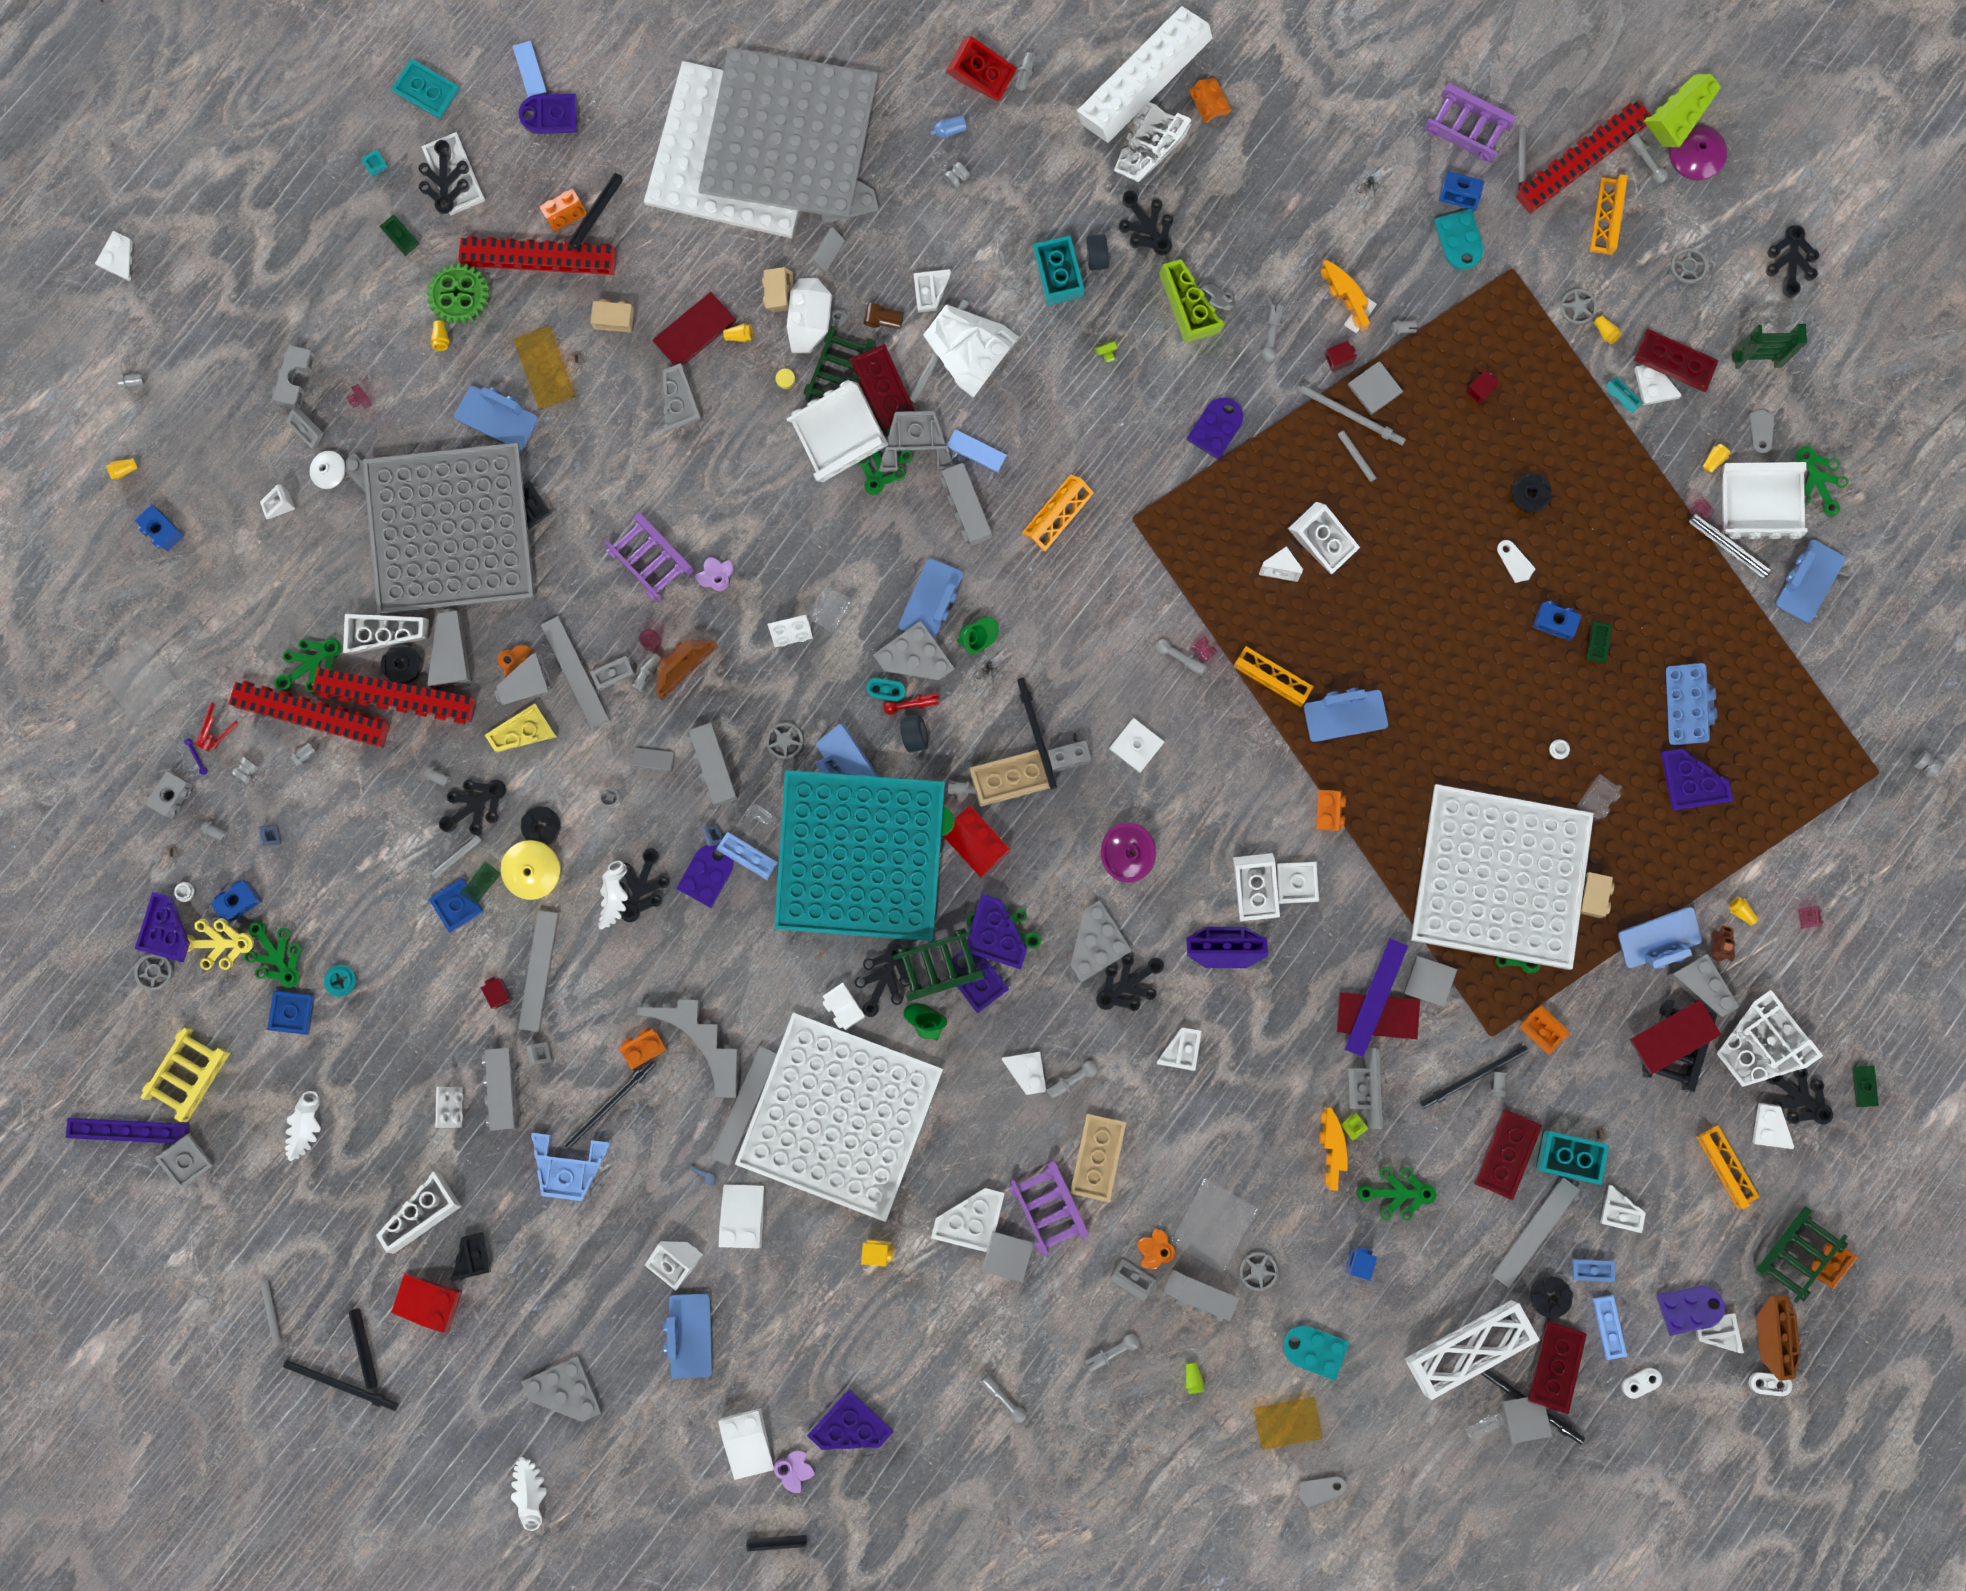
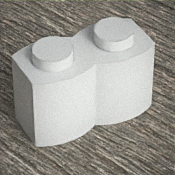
[822,983,866,1030]

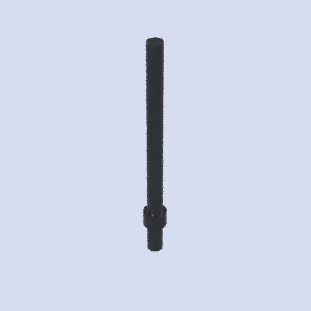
[1017,678,1058,790]
[1420,1045,1529,1109]
[563,1059,656,1149]
[283,1360,399,1411]
[1480,1369,1585,1445]

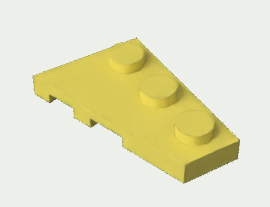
[485,703,557,753]

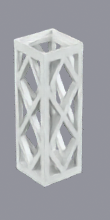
[1405,1300,1540,1400]

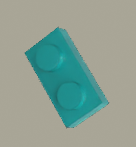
[1605,376,1644,414]

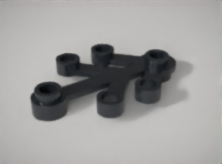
[418,140,470,214]
[1119,190,1173,256]
[1766,225,1819,298]
[439,780,507,835]
[619,848,670,923]
[854,944,910,1017]
[1096,955,1164,1011]
[1766,1068,1833,1125]

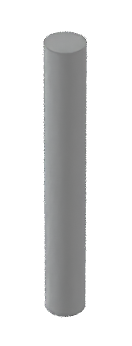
[1518,127,1526,185]
[1338,430,1377,482]
[431,835,482,879]
[260,1280,281,1342]

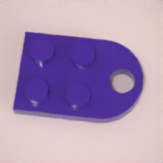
[519,93,577,134]
[1186,398,1243,460]
[676,844,734,908]
[952,951,1009,1014]
[1656,1286,1725,1336]

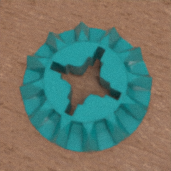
[324,965,357,997]

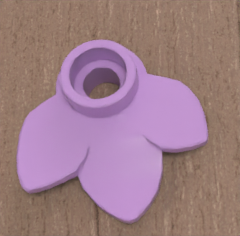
[695,557,733,592]
[774,1451,815,1493]

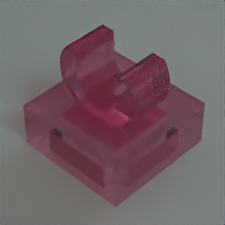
[347,383,372,409]
[1689,496,1715,518]
[1798,906,1824,929]

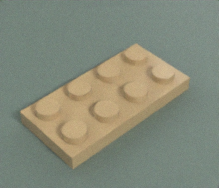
[969,750,1050,807]
[1070,1114,1126,1202]

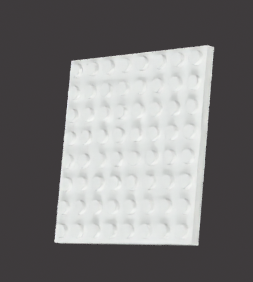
[644,61,799,238]
[1411,784,1594,970]
[735,1013,943,1222]

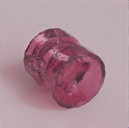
[639,629,661,652]
[1191,637,1218,664]

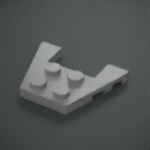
[879,411,955,472]

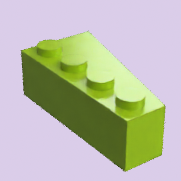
[1644,74,1721,147]
[1159,259,1225,343]

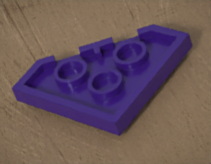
[1661,749,1733,811]
[135,892,190,963]
[967,894,1027,970]
[807,1389,894,1450]

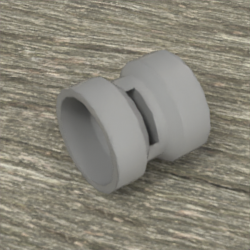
[943,162,970,189]
[1913,751,1943,778]
[231,756,259,784]
[599,787,622,809]

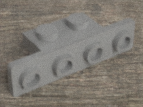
[1348,1048,1383,1129]

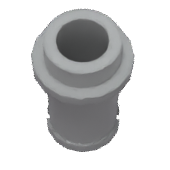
[1391,320,1417,335]
[118,373,145,389]
[290,742,316,766]
[424,766,451,788]
[200,821,228,843]
[1491,1072,1508,1098]

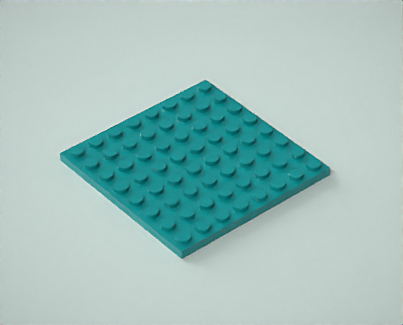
[774,770,945,941]

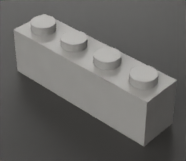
[939,463,992,546]
[687,723,738,807]
[482,1048,518,1131]

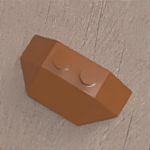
[656,640,718,701]
[1756,1295,1800,1381]

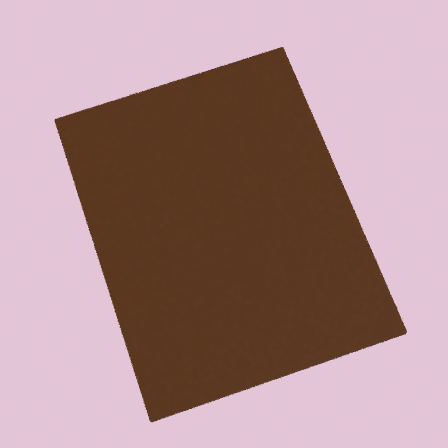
[1132,269,1879,1037]

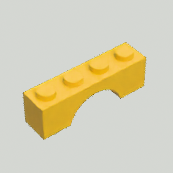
[861,1239,895,1267]

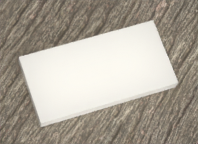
[421,132,485,216]

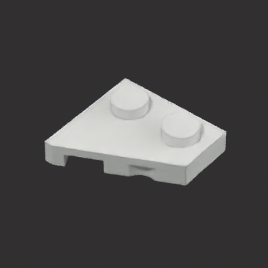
[95,231,133,282]
[914,269,951,313]
[1634,365,1681,405]
[1157,1028,1202,1071]
[1002,1052,1046,1095]
[1752,1103,1794,1149]
[1600,1185,1646,1233]
[1695,1313,1744,1353]

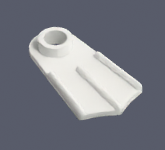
[1497,540,1535,583]

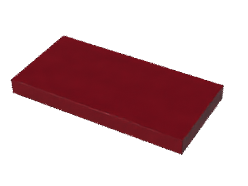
[652,292,736,366]
[1634,329,1719,392]
[849,344,915,431]
[1336,992,1420,1040]
[1629,1000,1721,1075]
[1474,1109,1543,1200]
[1527,1321,1587,1414]

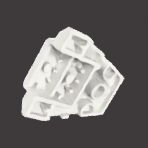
[1114,102,1192,182]
[923,304,1019,398]
[1717,990,1823,1087]

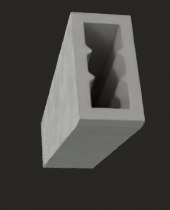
[428,609,471,689]

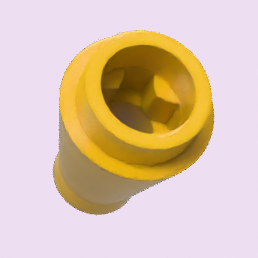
[1594,315,1622,344]
[430,320,450,351]
[723,323,753,343]
[1702,444,1731,473]
[106,458,138,480]
[1728,897,1759,926]

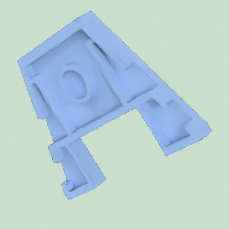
[531,1133,611,1201]

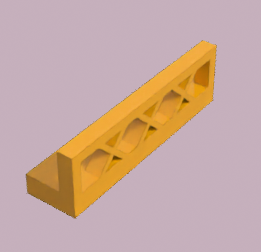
[1590,174,1628,255]
[1022,474,1094,551]
[1233,646,1314,707]
[1696,1125,1760,1210]

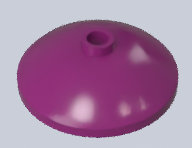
[1669,124,1727,180]
[1101,823,1156,883]

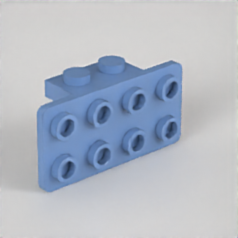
[454,386,538,450]
[1775,540,1846,623]
[898,558,963,639]
[1666,663,1717,745]
[1303,688,1388,742]
[815,724,879,777]
[1618,907,1702,969]
[663,1294,712,1378]

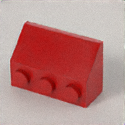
[943,805,1010,878]

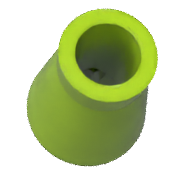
[1185,1363,1205,1394]

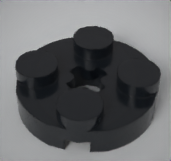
[1510,473,1552,514]
[381,644,422,684]
[521,806,562,845]
[1530,1277,1573,1318]

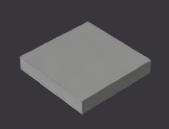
[1348,361,1403,415]
[155,1133,214,1190]
[1501,1397,1552,1444]

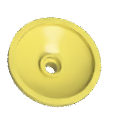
[501,840,561,900]

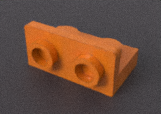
[1316,790,1346,831]
[618,1028,667,1070]

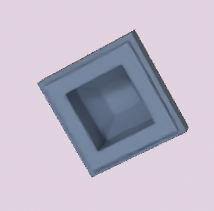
[702,824,723,846]
[258,825,280,846]

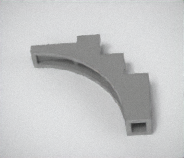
[637,996,739,1098]

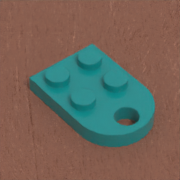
[1433,209,1484,270]
[1283,1325,1350,1381]

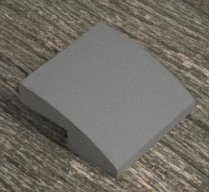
[1404,956,1457,1008]
[981,1231,1034,1283]

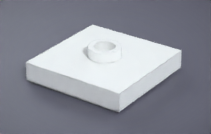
[1109,718,1164,773]
[1276,862,1319,904]

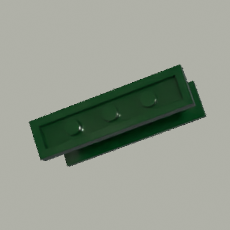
[1732,324,1807,369]
[804,326,877,403]
[893,928,986,1002]
[1755,1206,1848,1304]

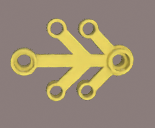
[187,918,254,970]

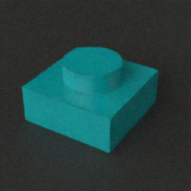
[361,149,388,177]

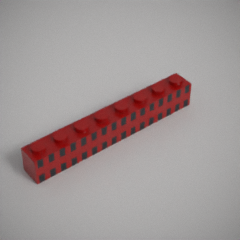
[1516,100,1652,214]
[458,236,616,275]
[313,668,476,725]
[228,680,390,748]

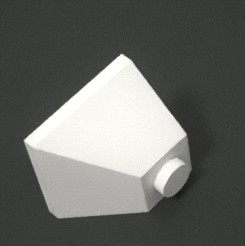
[645,1241,703,1291]

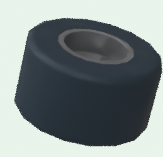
[1086,234,1109,271]
[900,715,928,753]

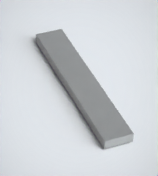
[541,616,610,729]
[518,910,559,1032]
[710,1046,777,1166]
[1491,1177,1580,1288]

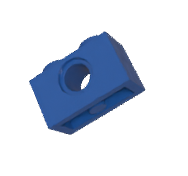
[1439,171,1484,211]
[135,504,184,552]
[1532,601,1582,641]
[210,880,262,924]
[1345,1246,1377,1281]

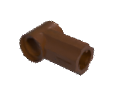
[863,303,904,329]

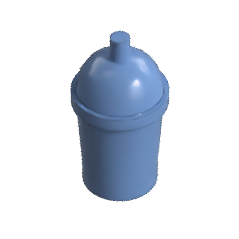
[930,115,966,139]

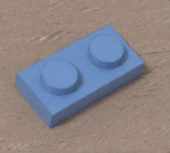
[1572,1259,1615,1282]

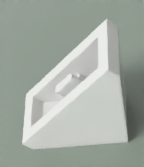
[260,484,295,519]

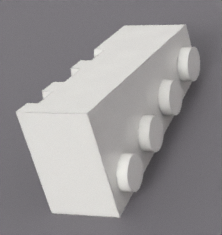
[343,614,429,655]
[376,1171,462,1254]

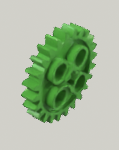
[426,263,490,326]

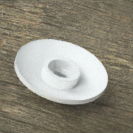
[310,451,346,489]

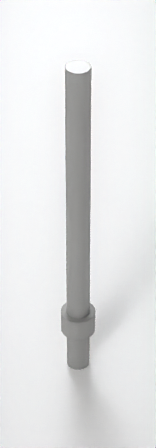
[909,300,969,403]
[1299,385,1406,446]

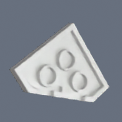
[931,1188,1005,1252]

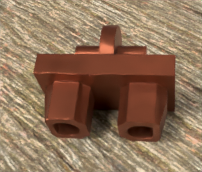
[1711,925,1735,962]

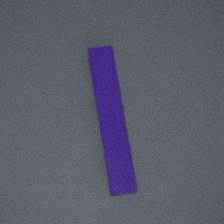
[1344,938,1408,1057]
[66,1118,189,1144]

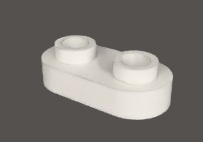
[1621,1368,1662,1399]
[1749,1372,1792,1396]

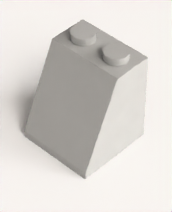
[495,651,553,705]

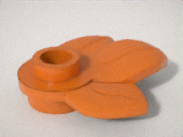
[497,645,533,677]
[1137,1229,1176,1269]

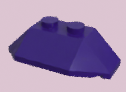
[1186,927,1268,968]

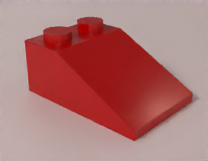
[946,36,1017,101]
[391,1273,462,1333]

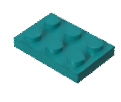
[391,59,460,120]

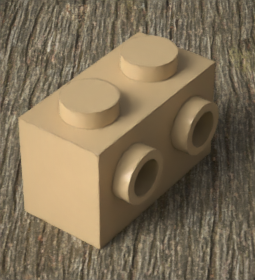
[762,267,793,313]
[590,299,634,333]
[1580,872,1615,918]

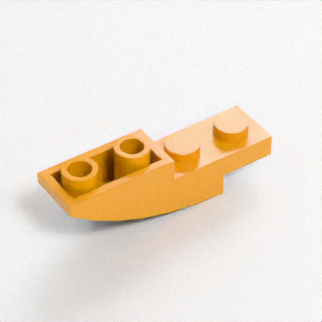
[1320,260,1370,332]
[1319,1108,1348,1191]

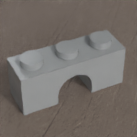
[272,345,316,409]

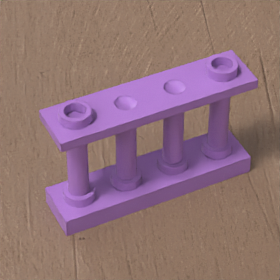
[1424,83,1516,163]
[605,512,694,603]
[1009,1161,1089,1256]

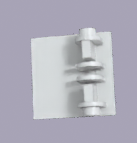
[768,615,813,647]
[435,1087,463,1128]

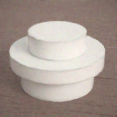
[1549,739,1570,759]
[174,882,195,902]

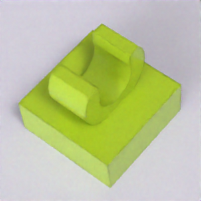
[1094,341,1118,363]
[1340,1112,1369,1141]

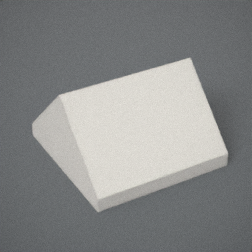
[1259,547,1303,582]

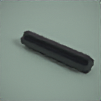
[746,1535,807,1552]

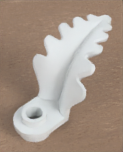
[598,861,628,929]
[285,1091,321,1161]
[511,1457,547,1531]

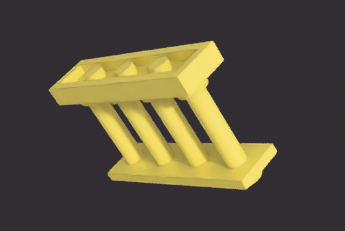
[140,1028,230,1122]

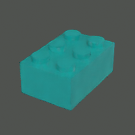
[1033,235,1084,306]
[1536,1131,1609,1185]

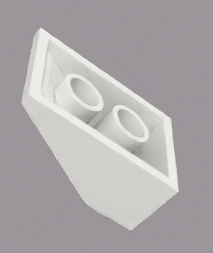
[1288,502,1360,574]
[1233,853,1280,921]
[719,1184,764,1248]
[718,1408,774,1480]

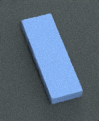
[513,40,547,97]
[946,429,1007,473]
[717,832,778,880]
[1592,1295,1627,1360]

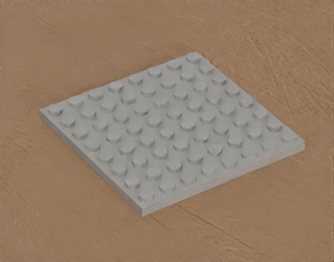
[698,47,878,219]
[363,443,535,615]

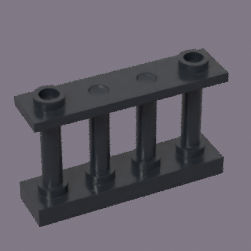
[1642,1000,1717,1092]

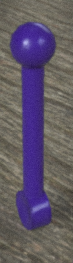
[184,738,208,775]

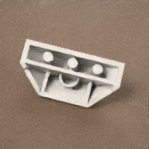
[787,278,832,353]

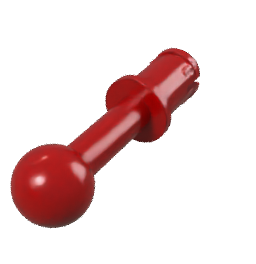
[883,692,940,715]

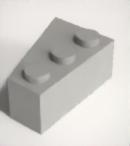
[1667,954,1739,1018]
[1163,1269,1239,1322]

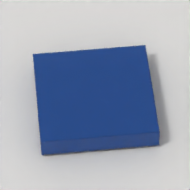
[429,878,484,933]
[267,990,315,1035]

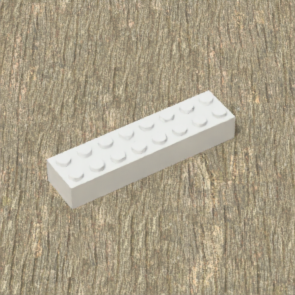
[1077,6,1212,143]

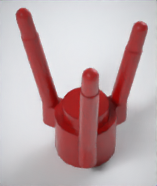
[195,702,238,752]

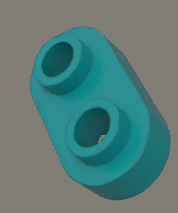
[866,678,906,702]

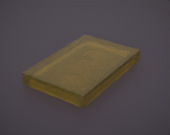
[1253,1397,1322,1450]

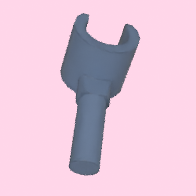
[690,1166,717,1185]

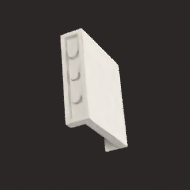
[787,380,888,482]
[1722,462,1808,539]

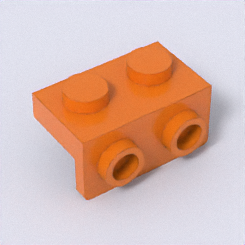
[1189,77,1232,123]
[540,188,587,232]
[1519,1005,1570,1055]
[1810,1242,1858,1290]

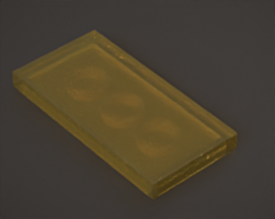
[513,326,576,410]

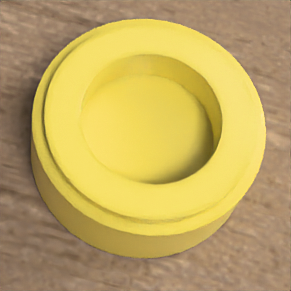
[776,369,795,389]

